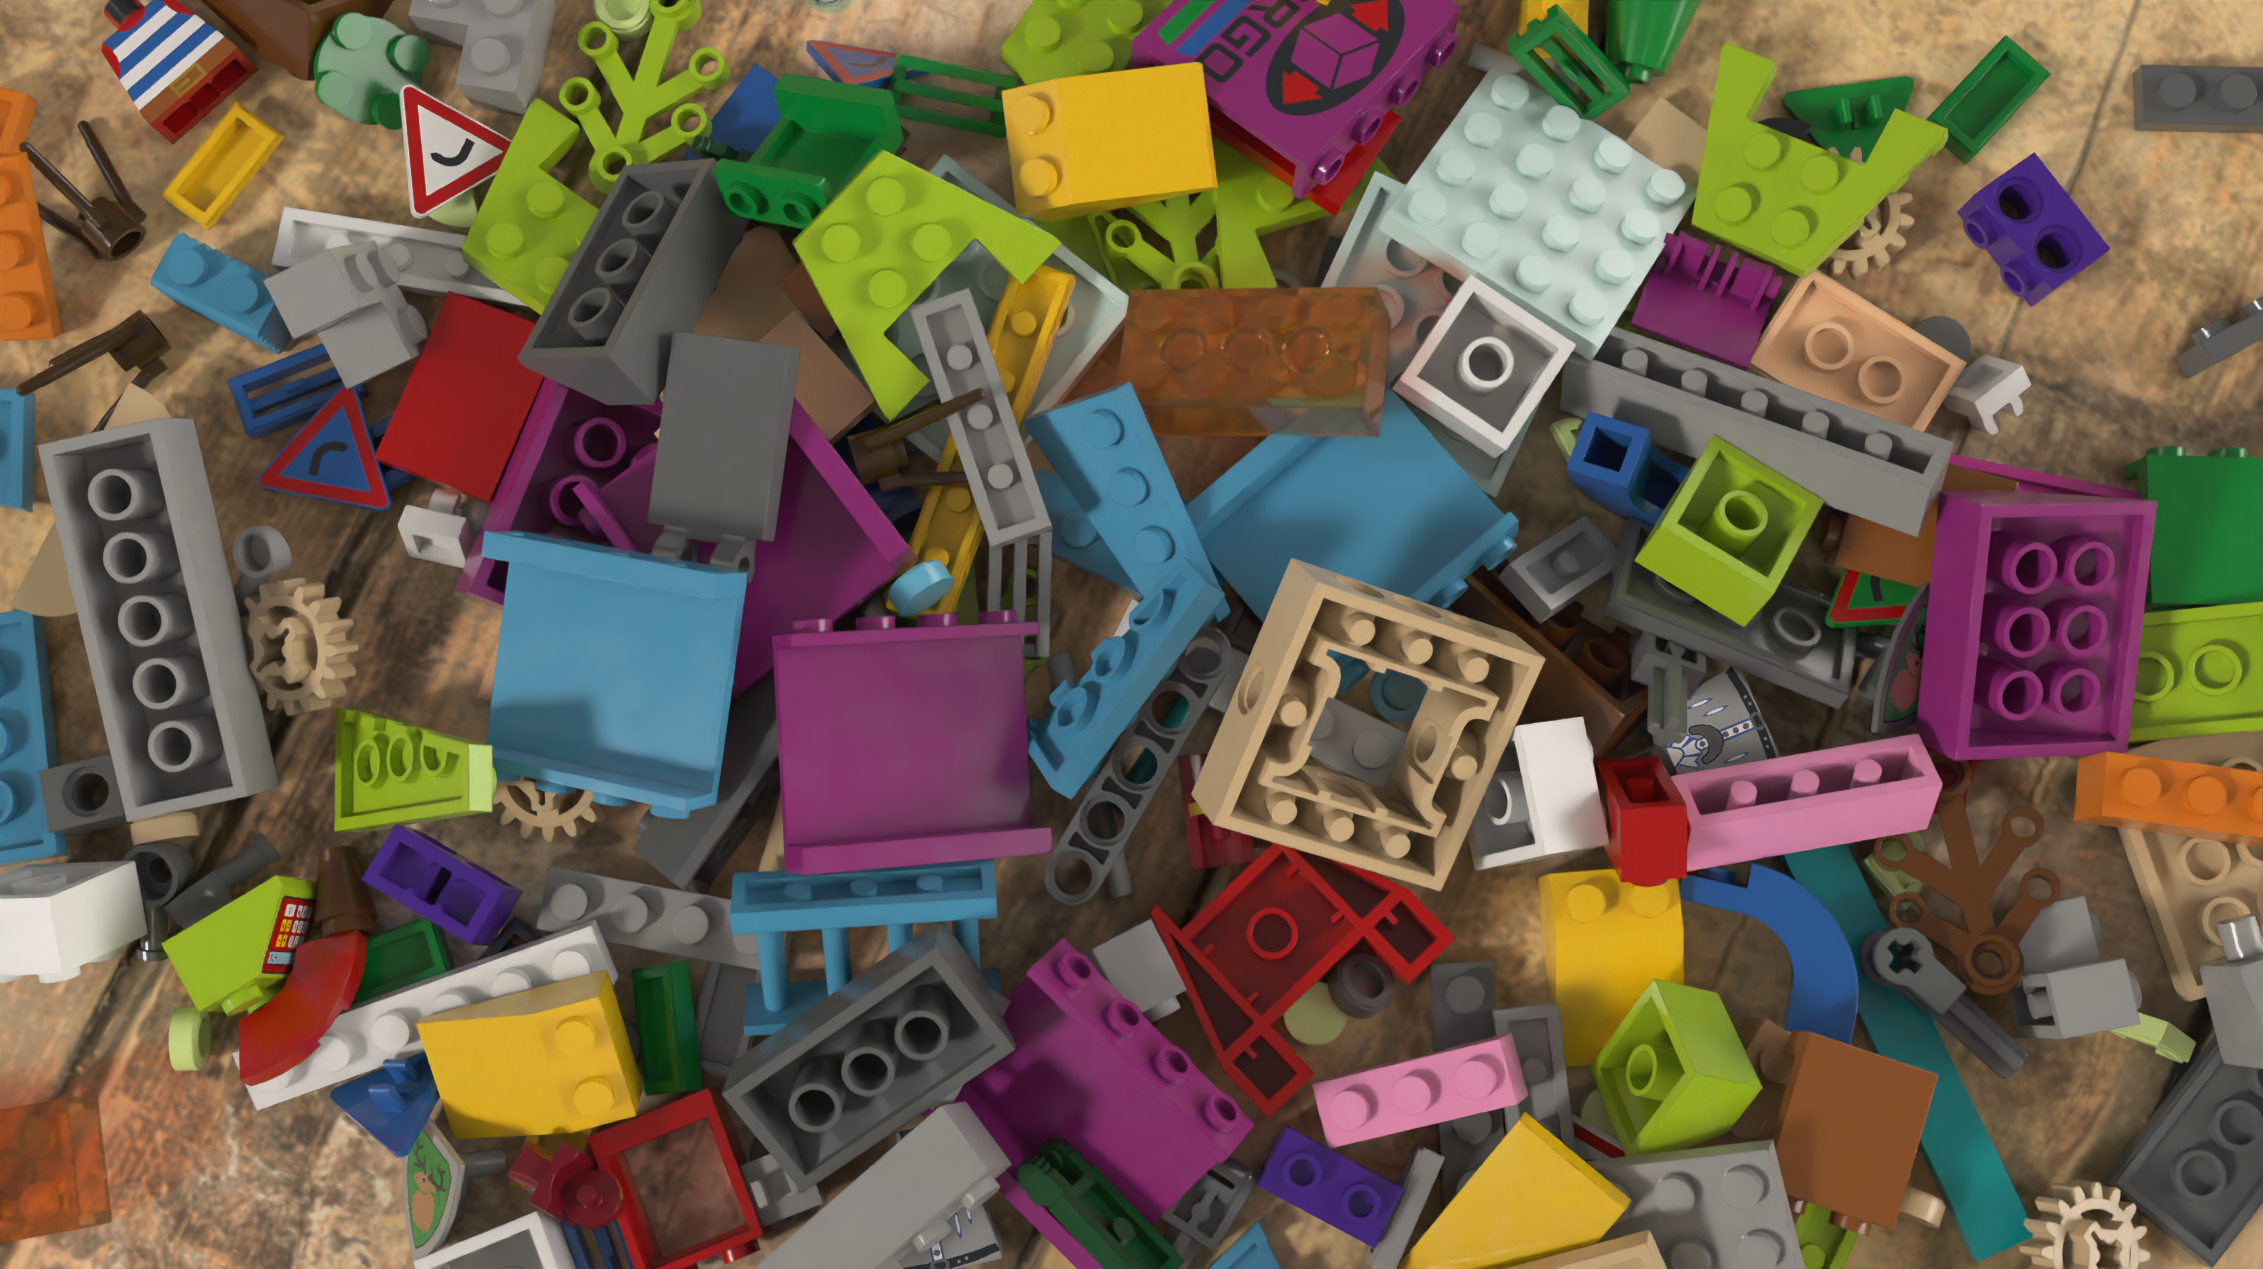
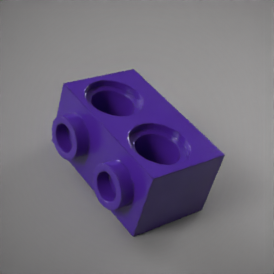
[1957,152,2110,307]
[361,824,524,946]
[1257,1124,1404,1248]

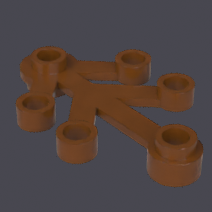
[1873,750,2061,996]

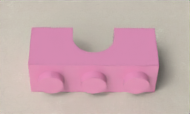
[1312,1032,1529,1149]

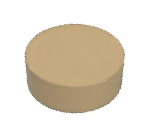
[130,812,200,848]
[1898,1186,1946,1228]

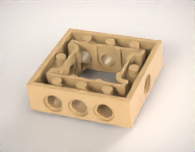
[1191,558,1545,891]

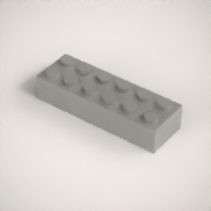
[37,417,279,822]

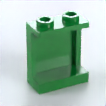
[713,73,904,229]
[2125,446,2263,613]

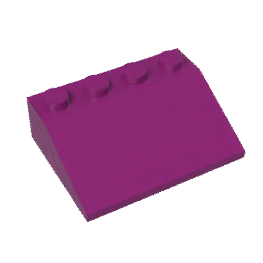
[454,377,663,611]
[1915,490,2157,761]

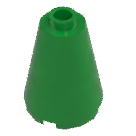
[1605,0,1702,85]

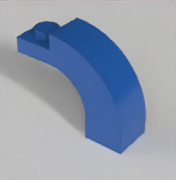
[1566,411,1690,526]
[1679,861,1858,1045]

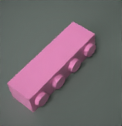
[1671,733,1943,872]

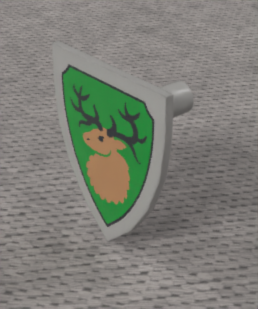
[403,1116,506,1261]

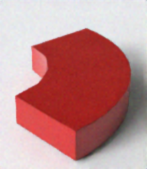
[239,929,367,1087]

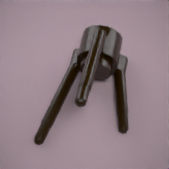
[19,120,147,261]
[16,309,172,433]
[847,388,987,494]

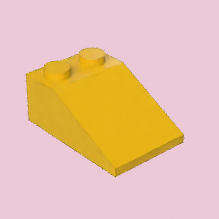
[1001,62,1218,223]
[1537,869,1684,1067]
[416,969,643,1140]

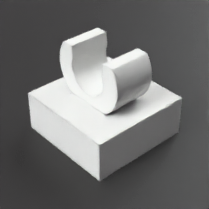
[1943,354,2031,435]
[398,489,474,568]

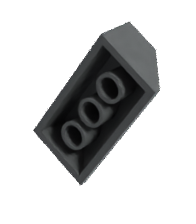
[517,158,750,405]
[632,670,781,895]
[722,921,1016,1193]

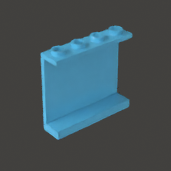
[1185,353,1519,694]
[481,530,748,819]

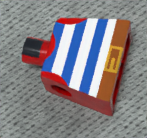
[101,0,258,145]

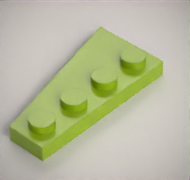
[334,707,497,832]

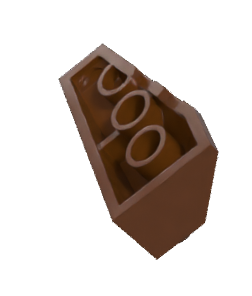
[201,0,394,81]
[1456,559,1648,764]

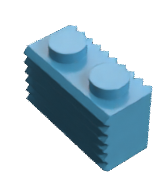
[150,233,292,355]

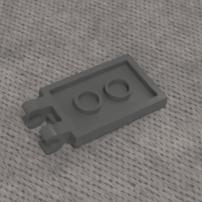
[647,331,801,583]

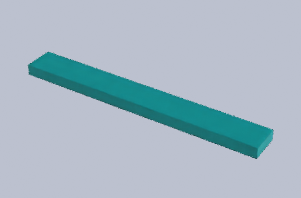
[1778,843,2033,1262]

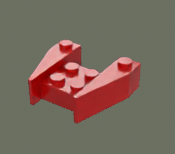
[1150,840,1456,1119]

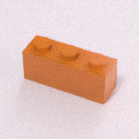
[2073,751,2263,847]

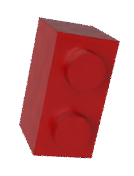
[1595,756,1687,887]

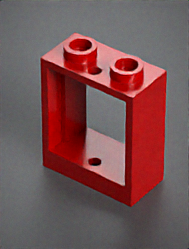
[587,1086,773,1269]

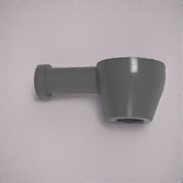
[163,833,281,929]
[122,842,194,961]

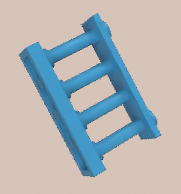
[730,858,1001,1036]

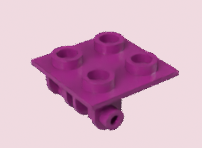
[1629,231,1784,371]

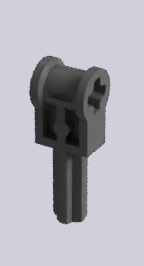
[1628,627,1706,748]
[1858,927,2028,1079]
[1160,1156,1263,1269]

